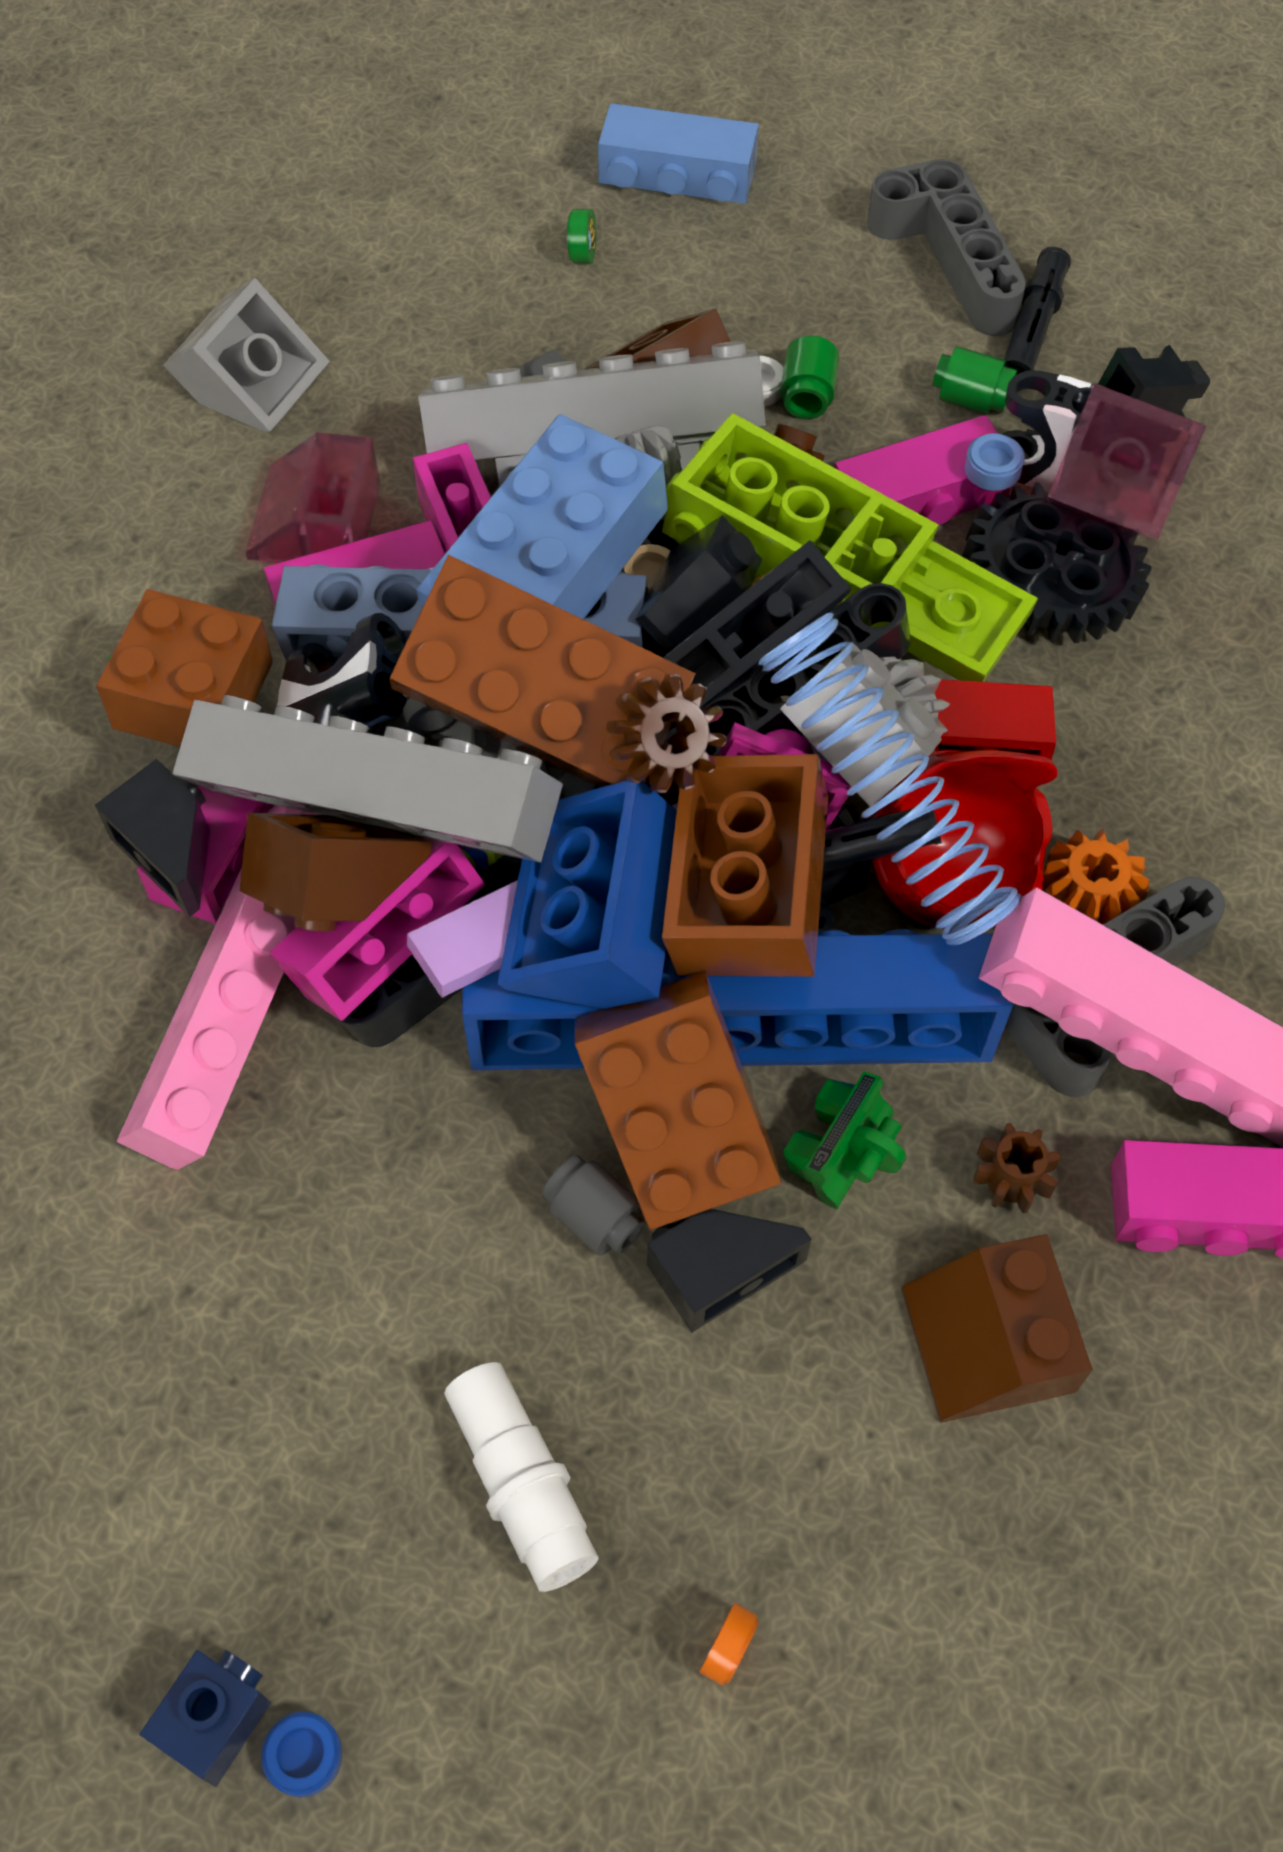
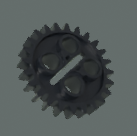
[962,482,1151,643]

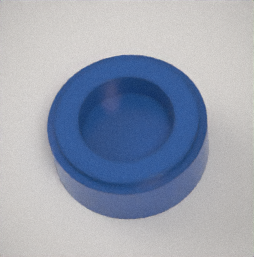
[261,1712,342,1798]

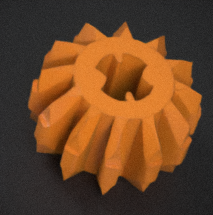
[1042,828,1150,925]

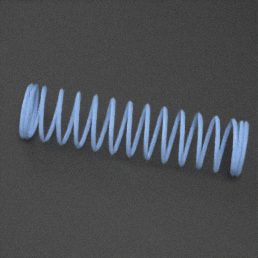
[759,613,1022,946]

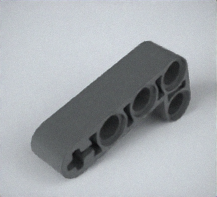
[867,159,1026,336]
[1005,877,1225,1097]

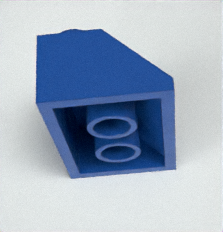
[498,780,677,1009]

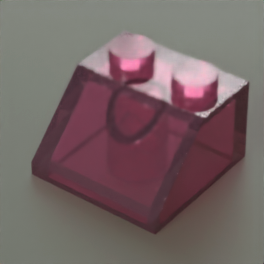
[1044,383,1207,540]

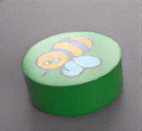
[567,209,597,263]

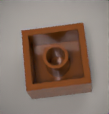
[96,589,273,747]

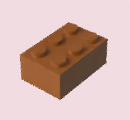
[662,754,828,977]
[575,971,782,1230]

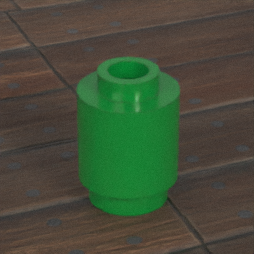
[780,336,839,419]
[932,346,1017,414]

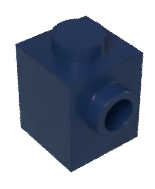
[139,1649,272,1787]

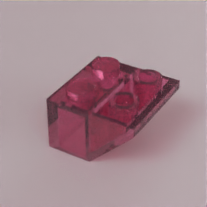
[245,432,380,563]

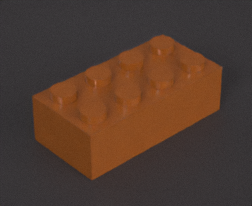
[390,554,696,788]

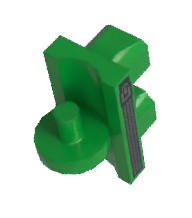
[783,1071,906,1209]

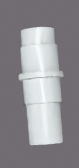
[444,1362,599,1592]

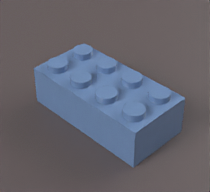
[416,414,668,619]

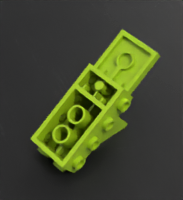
[662,413,1038,682]

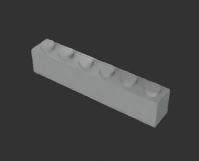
[418,341,766,460]
[172,695,563,863]

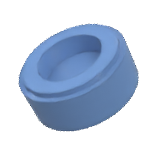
[964,433,1025,491]

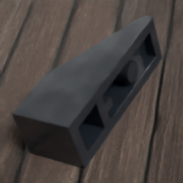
[663,540,851,708]

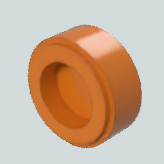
[699,1602,760,1687]

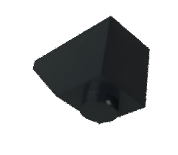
[635,515,762,653]
[95,759,210,917]
[647,1209,812,1333]

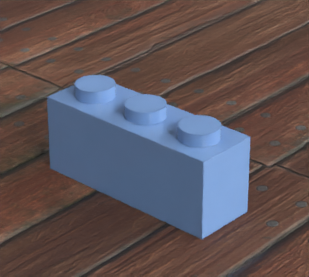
[598,103,759,204]

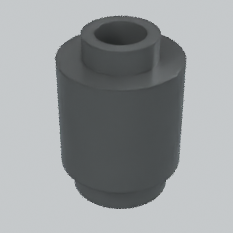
[542,1155,645,1256]

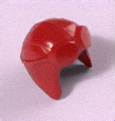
[872,750,1058,930]

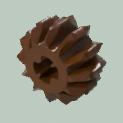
[606,673,727,793]

